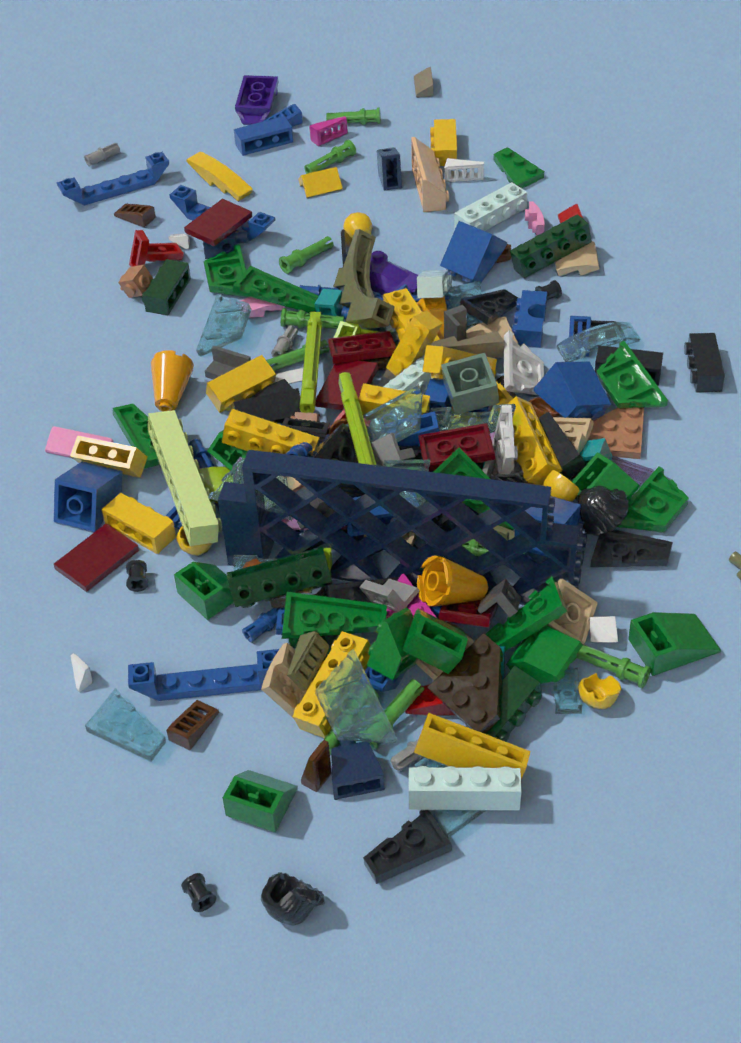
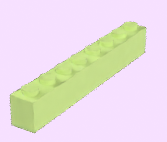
[148,410,222,546]

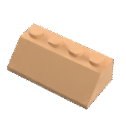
[411,137,449,212]

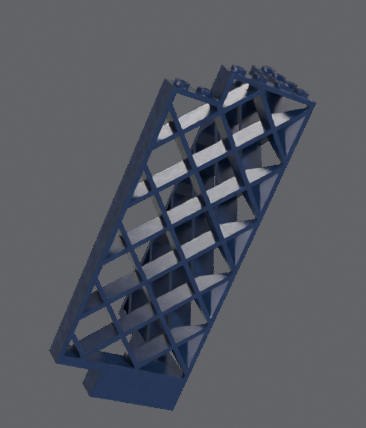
[218,450,587,605]

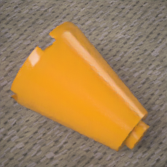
[151,350,194,412]
[417,556,488,607]

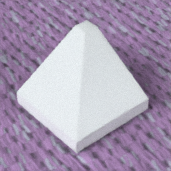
[169,233,190,249]
[589,616,618,642]
[71,653,93,692]

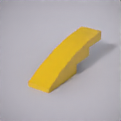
[186,151,253,201]

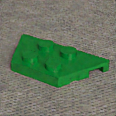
[203,244,249,297]
[596,341,668,408]
[617,466,689,532]

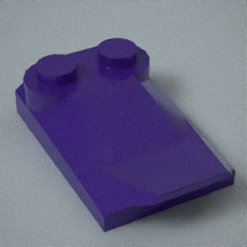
[235,75,279,125]
[369,251,418,295]

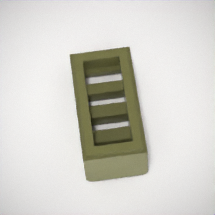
[287,632,329,691]

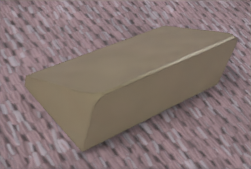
[414,67,433,97]

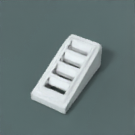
[445,158,484,182]

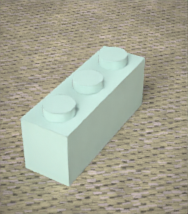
[417,270,452,298]

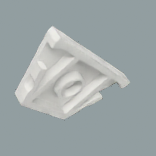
[504,330,544,395]
[492,405,518,474]

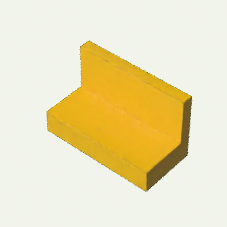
[298,167,343,198]

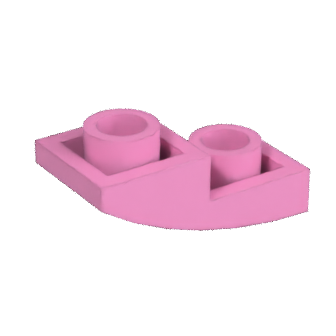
[525,201,544,236]
[238,297,285,318]

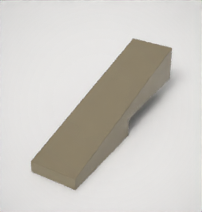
[431,331,504,358]

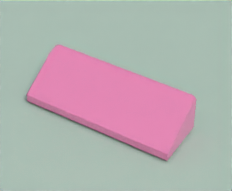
[45,426,114,458]

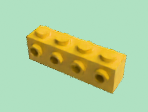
[383,288,440,342]
[422,345,497,380]
[497,396,562,486]
[222,409,319,454]
[292,631,371,738]
[414,713,531,779]

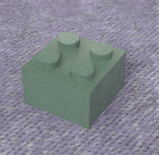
[441,353,499,415]

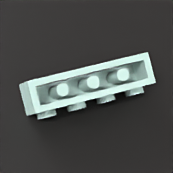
[454,182,528,231]
[383,355,442,395]
[409,766,521,810]

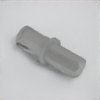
[84,143,120,167]
[271,325,298,358]
[390,740,423,771]

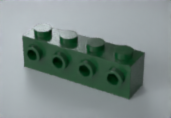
[510,214,592,278]
[227,547,332,608]

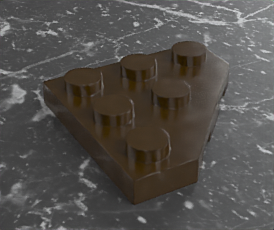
[428,633,503,734]

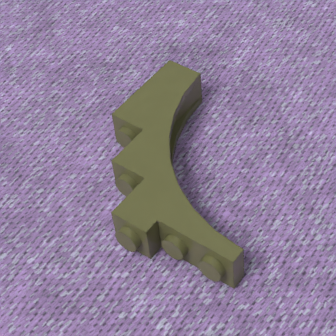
[333,229,395,329]

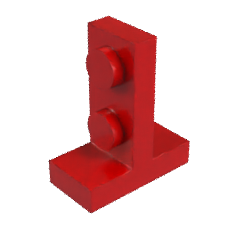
[129,230,184,267]

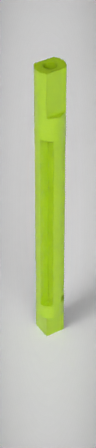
[299,312,322,413]
[339,372,376,465]

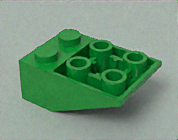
[628,612,721,676]

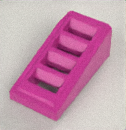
[309,116,348,146]

